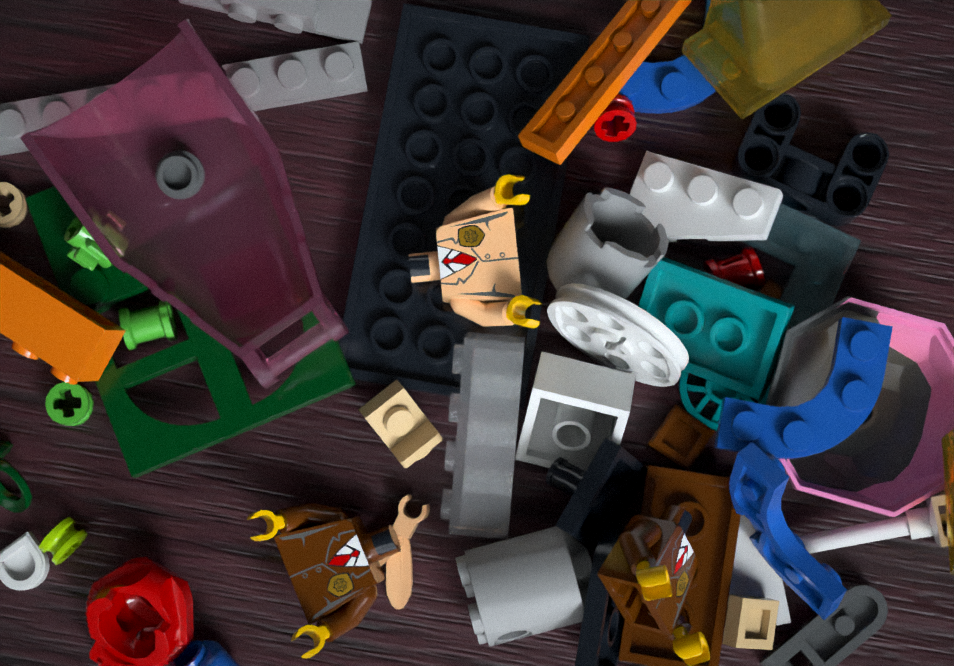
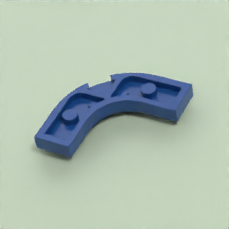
[618,0,754,114]
[714,317,893,459]
[729,442,847,620]

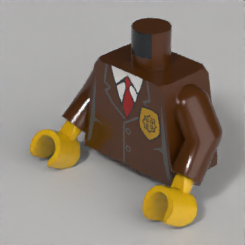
[247,502,401,659]
[597,505,710,666]

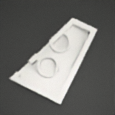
[629,151,783,242]

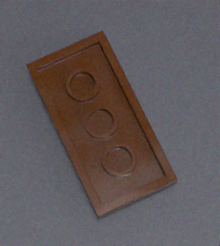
[618,465,741,666]

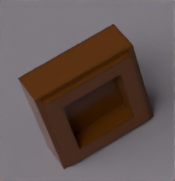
[646,404,715,471]

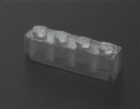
[441,332,525,539]

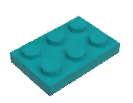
[638,257,795,400]

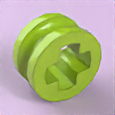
[39,517,88,565]

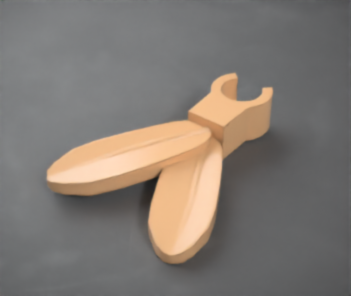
[379,494,430,610]

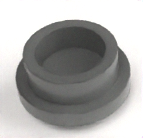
[155,150,205,199]

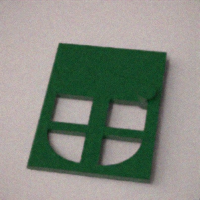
[25,111,356,478]

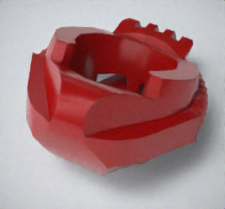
[85,556,194,666]

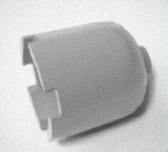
[547,187,669,299]

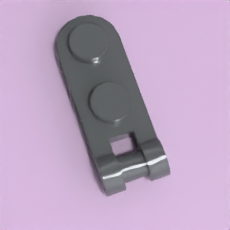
[759,584,888,666]

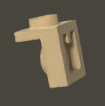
[358,380,443,468]

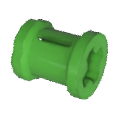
[119,298,178,351]

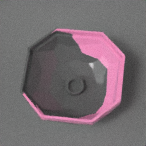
[765,297,954,517]

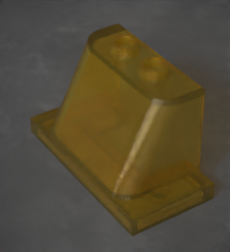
[682,0,892,119]

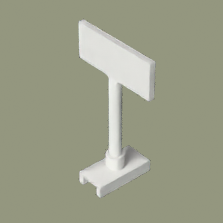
[727,492,954,625]

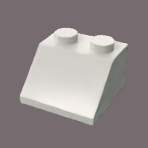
[515,351,636,471]

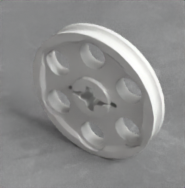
[547,283,689,387]

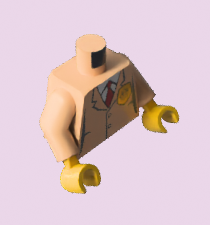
[409,174,541,329]

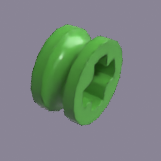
[45,382,94,426]

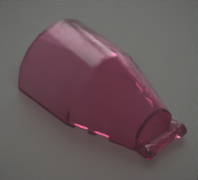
[20,19,349,389]

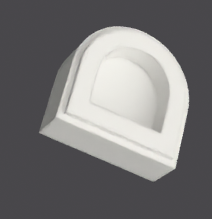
[0,532,50,590]

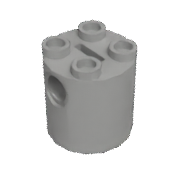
[455,526,592,647]

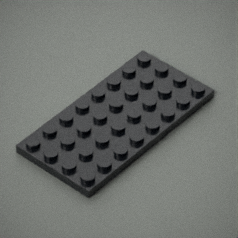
[339,3,590,410]

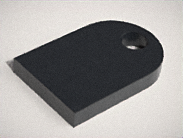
[575,525,626,666]

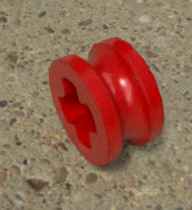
[593,94,637,142]

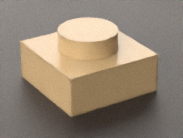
[722,594,779,650]

